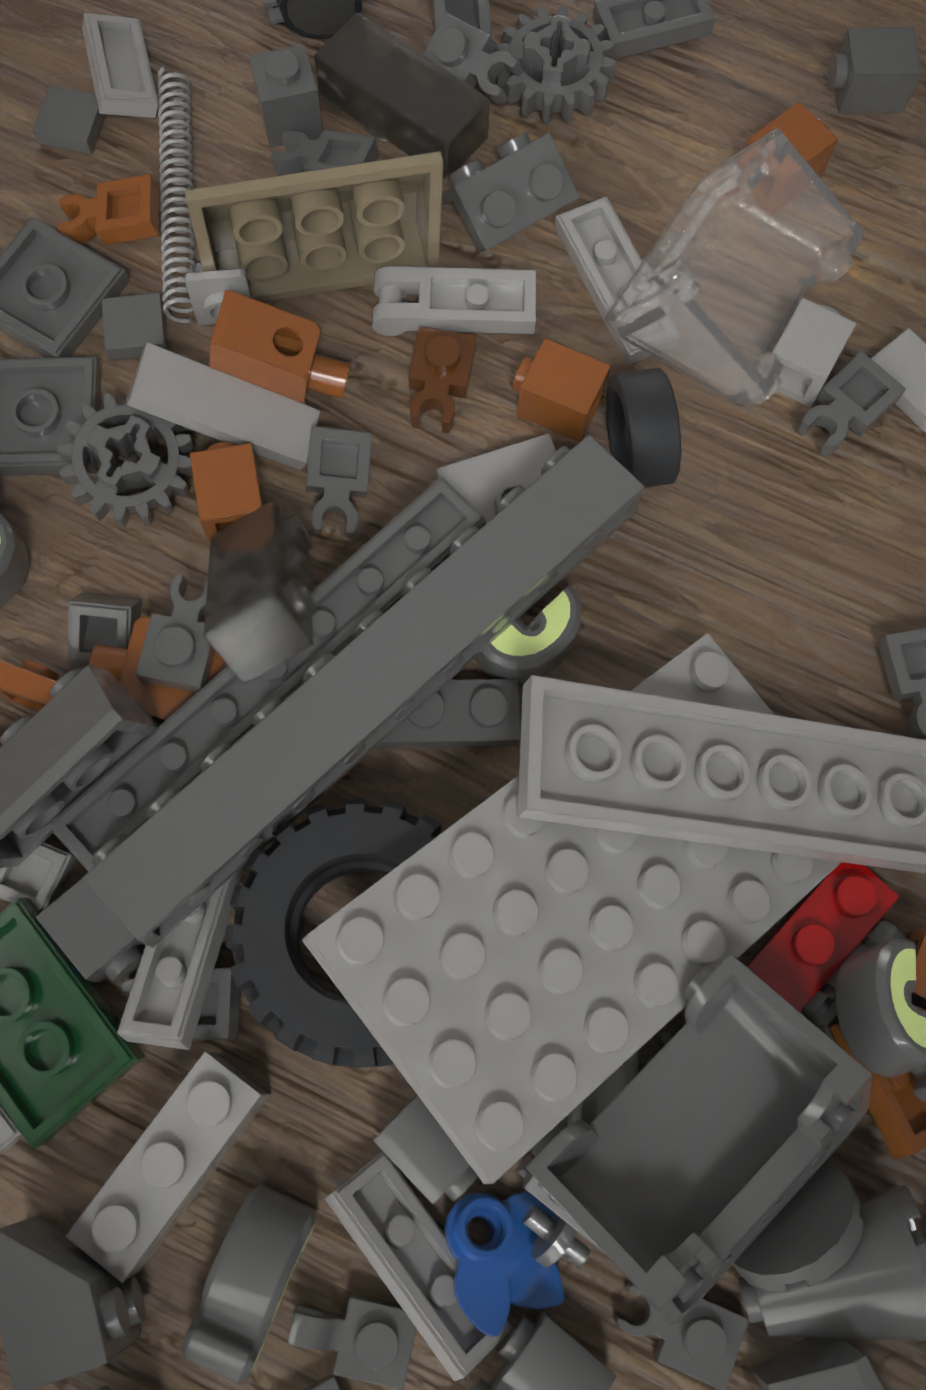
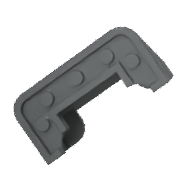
[526,954,872,1325]

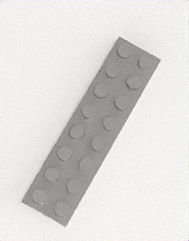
[517,675,926,874]

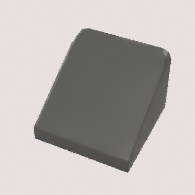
[68,593,142,664]

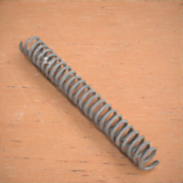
[157,66,196,323]

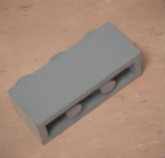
[66,1051,271,1283]

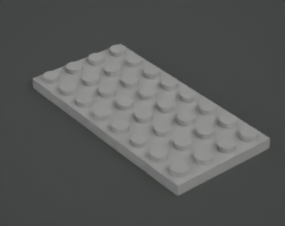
[302,633,841,1184]

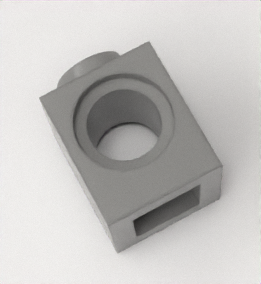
[759,297,857,408]

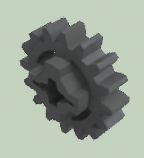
[496,5,616,123]
[57,392,194,528]

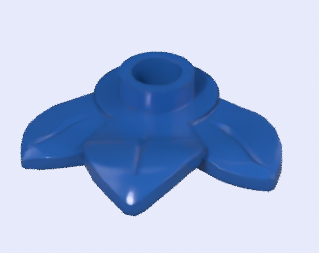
[445,1192,565,1337]

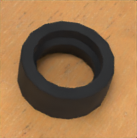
[606,368,681,488]

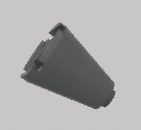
[739,1185,926,1341]

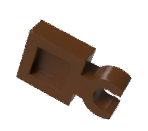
[408,326,477,434]

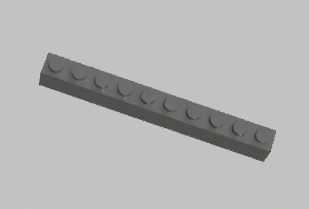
[83,435,644,948]

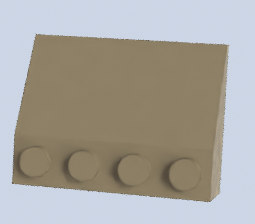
[184,151,443,302]

